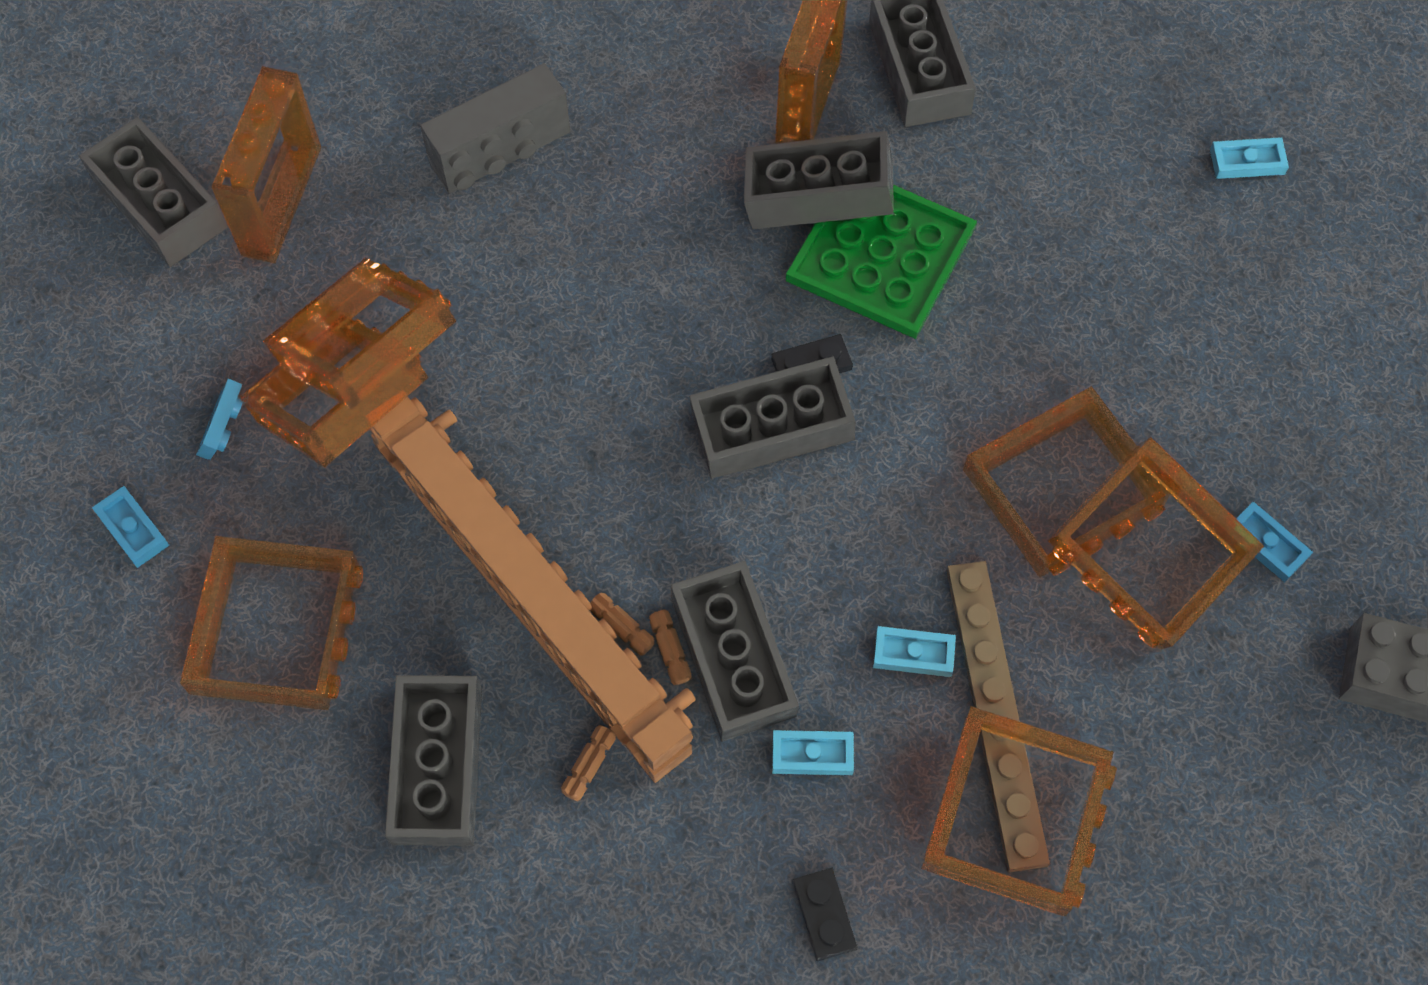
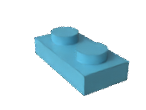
[1210,138,1289,179]
[873,626,956,677]
[772,730,854,775]

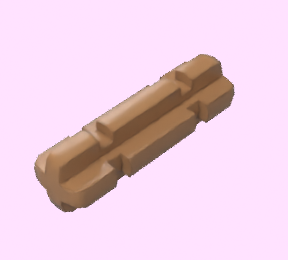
[590,593,654,655]
[649,610,692,685]
[561,725,616,801]

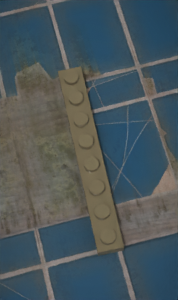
[946,561,1050,872]

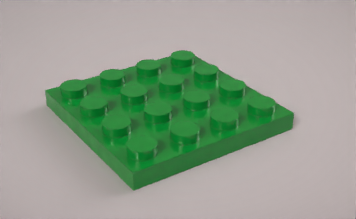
[786,185,977,339]

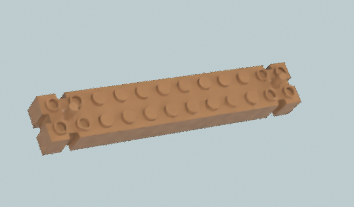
[364,389,696,783]

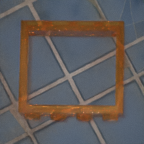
[775,0,847,144]
[212,66,322,263]
[263,258,456,410]
[239,313,429,468]
[963,386,1171,578]
[1048,437,1264,649]
[180,536,363,710]
[921,706,1117,917]

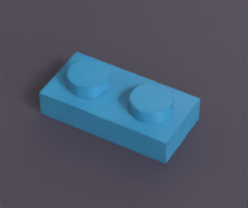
[196,379,244,460]
[92,486,170,568]
[1225,502,1313,583]

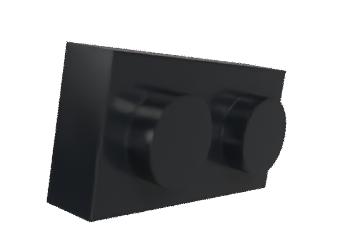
[771,334,853,373]
[793,868,858,961]

